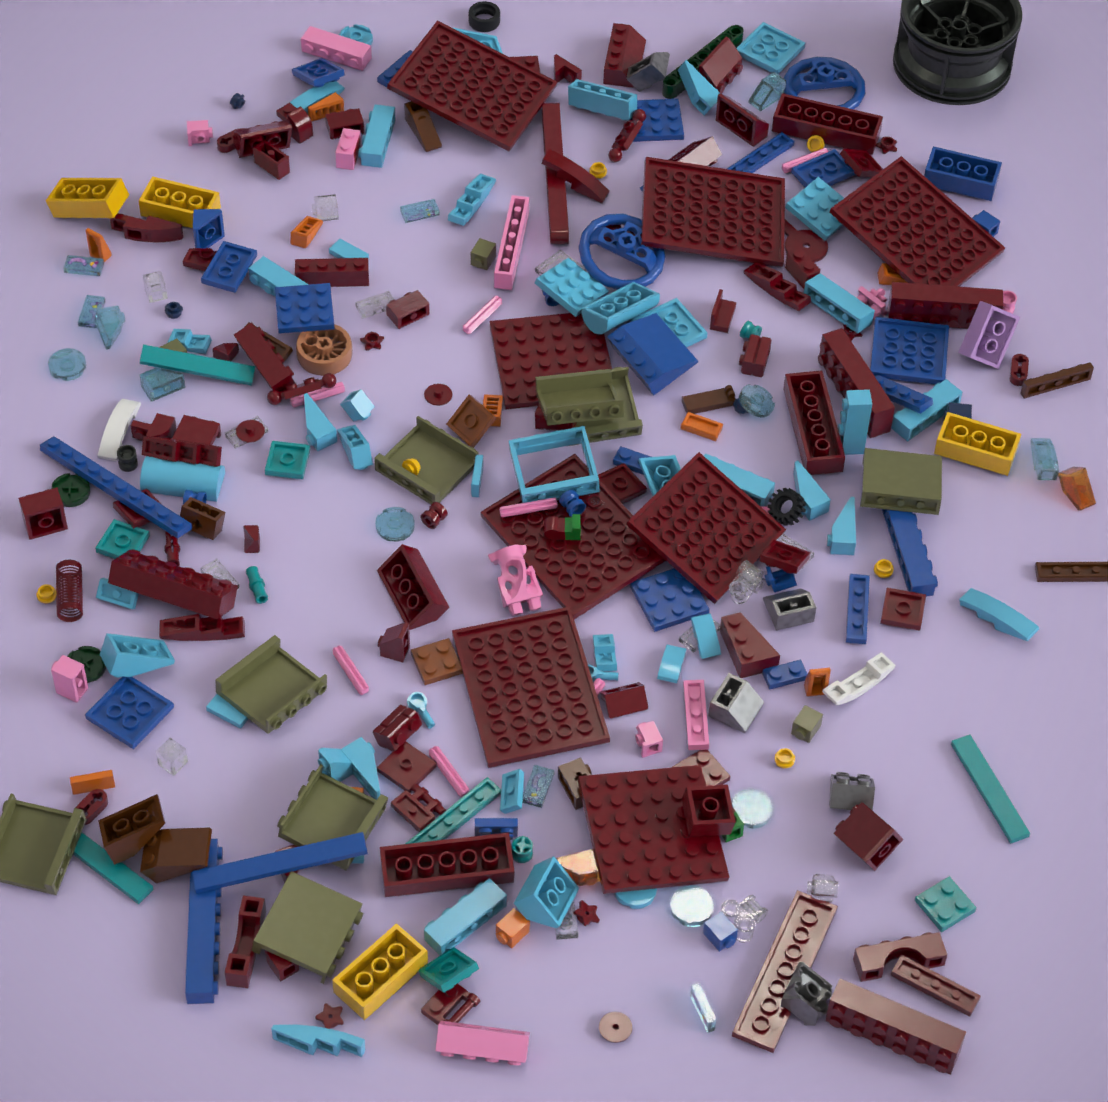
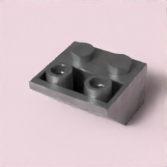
[626,52,670,92]
[763,588,816,631]
[708,673,764,733]
[829,772,875,811]

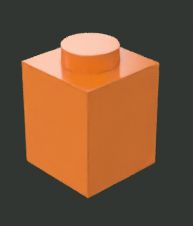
[496,908,530,948]

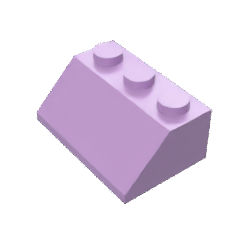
[958,301,1020,369]

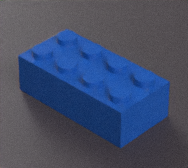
[924,146,1002,201]

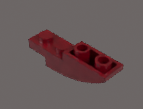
[110,213,183,243]

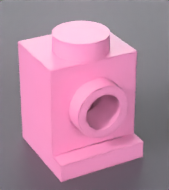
[187,120,213,146]
[635,721,663,758]

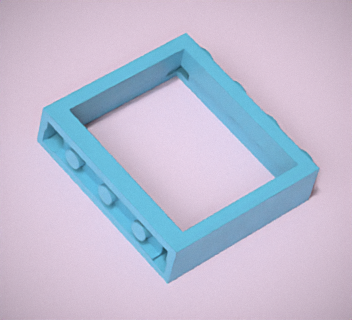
[509,426,600,503]

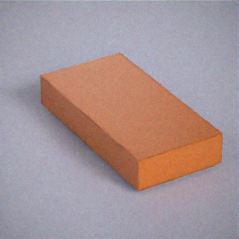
[681,412,723,441]
[70,770,115,795]

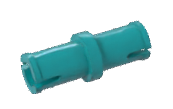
[246,566,268,604]

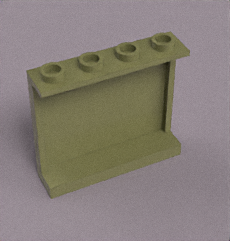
[569,367,643,446]
[535,369,624,425]
[374,416,478,504]
[860,448,942,515]
[215,635,327,734]
[277,764,388,871]
[0,793,87,895]
[251,871,364,984]

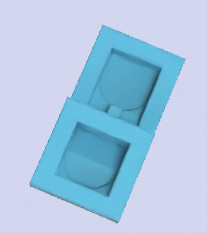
[168,329,212,354]
[691,613,721,659]
[593,634,617,671]
[657,644,687,683]

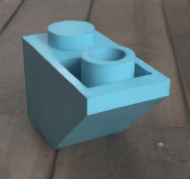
[317,748,353,782]

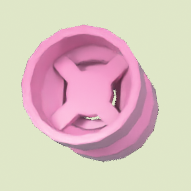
[1003,290,1017,314]

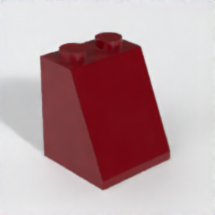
[833,802,904,871]

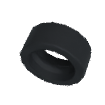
[468,1,500,32]

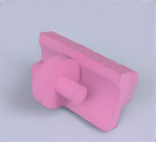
[856,286,888,320]

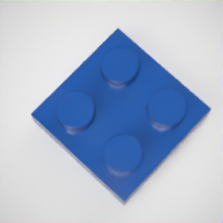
[475,818,518,840]

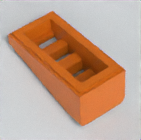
[308,92,344,122]
[290,216,323,248]
[86,228,112,263]
[877,263,908,285]
[483,394,503,427]
[804,667,831,696]

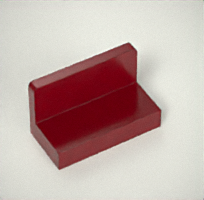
[710,289,737,333]
[600,682,648,718]

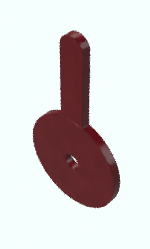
[784,219,828,263]

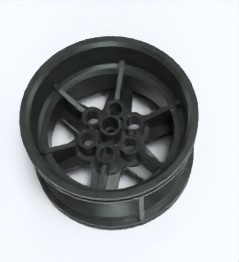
[893,0,1022,105]

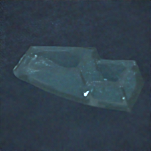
[1030,438,1059,480]

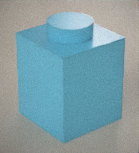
[340,389,375,422]

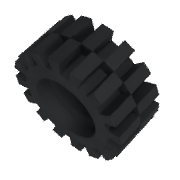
[767,488,806,526]

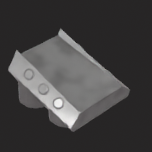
[781,962,832,1026]

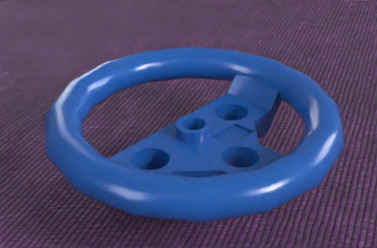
[783,57,866,109]
[578,214,666,290]

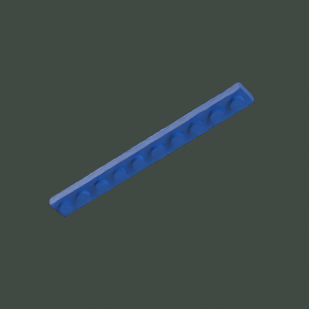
[40,436,192,539]

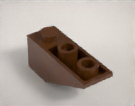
[404,101,442,152]

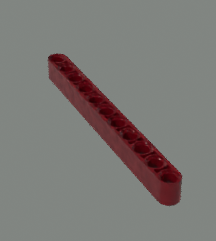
[542,103,569,244]

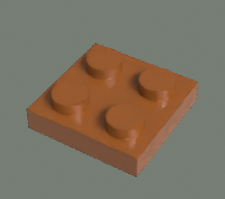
[446,394,496,448]
[411,638,463,685]

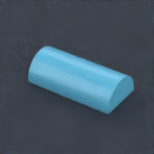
[581,282,660,334]
[140,456,226,502]

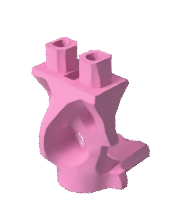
[488,545,543,616]

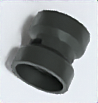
[117,445,138,472]

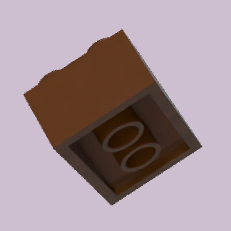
[98,794,165,865]
[140,827,212,883]

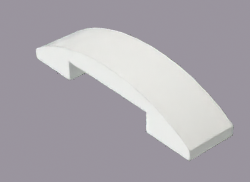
[98,399,141,462]
[822,652,896,705]

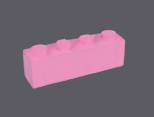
[301,26,372,71]
[435,1021,530,1065]

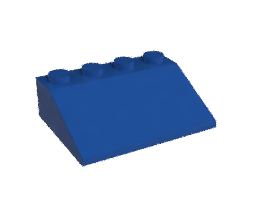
[607,313,698,396]

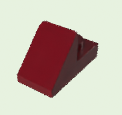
[554,54,582,83]

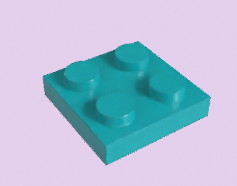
[265,441,310,479]
[95,519,150,559]
[915,876,977,933]
[418,947,479,993]

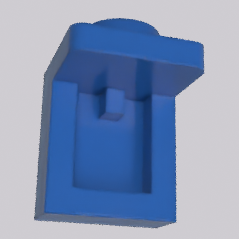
[764,566,797,593]

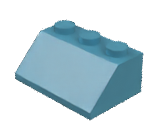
[639,455,681,496]
[514,856,579,928]

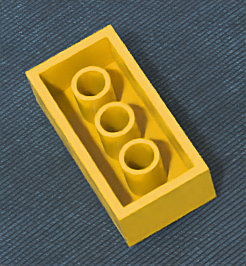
[139,176,221,228]
[46,178,129,219]
[934,412,1021,476]
[332,923,428,1020]

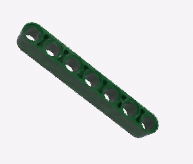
[662,25,744,99]

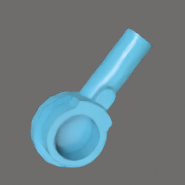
[588,664,619,682]
[407,692,435,729]

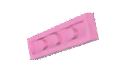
[683,680,709,750]

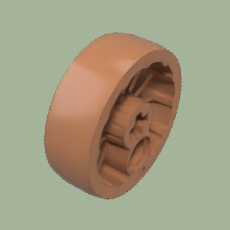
[296,324,353,376]

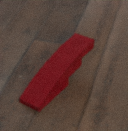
[541,149,610,203]
[744,263,811,311]
[142,436,222,467]
[159,614,245,641]

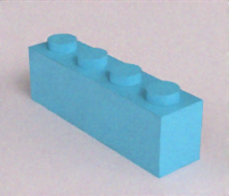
[568,79,637,121]
[358,104,396,168]
[248,256,309,297]
[804,273,875,334]
[891,379,963,442]
[838,390,872,455]
[704,453,775,506]
[424,878,507,955]

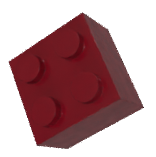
[18,487,68,540]
[682,785,736,837]

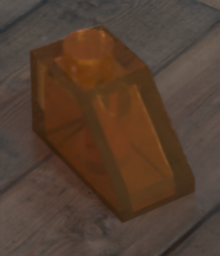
[1058,466,1096,510]
[556,849,600,886]

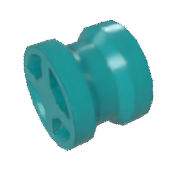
[740,320,762,339]
[512,836,533,863]

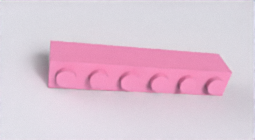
[494,195,529,290]

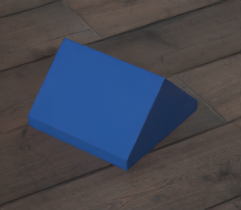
[193,209,225,248]

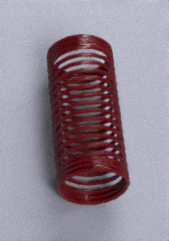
[56,559,83,622]

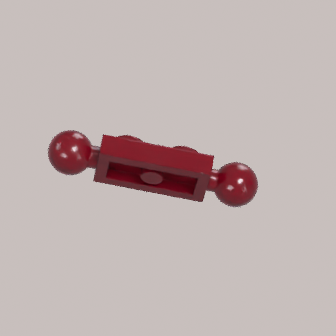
[608,109,646,162]
[267,373,337,405]

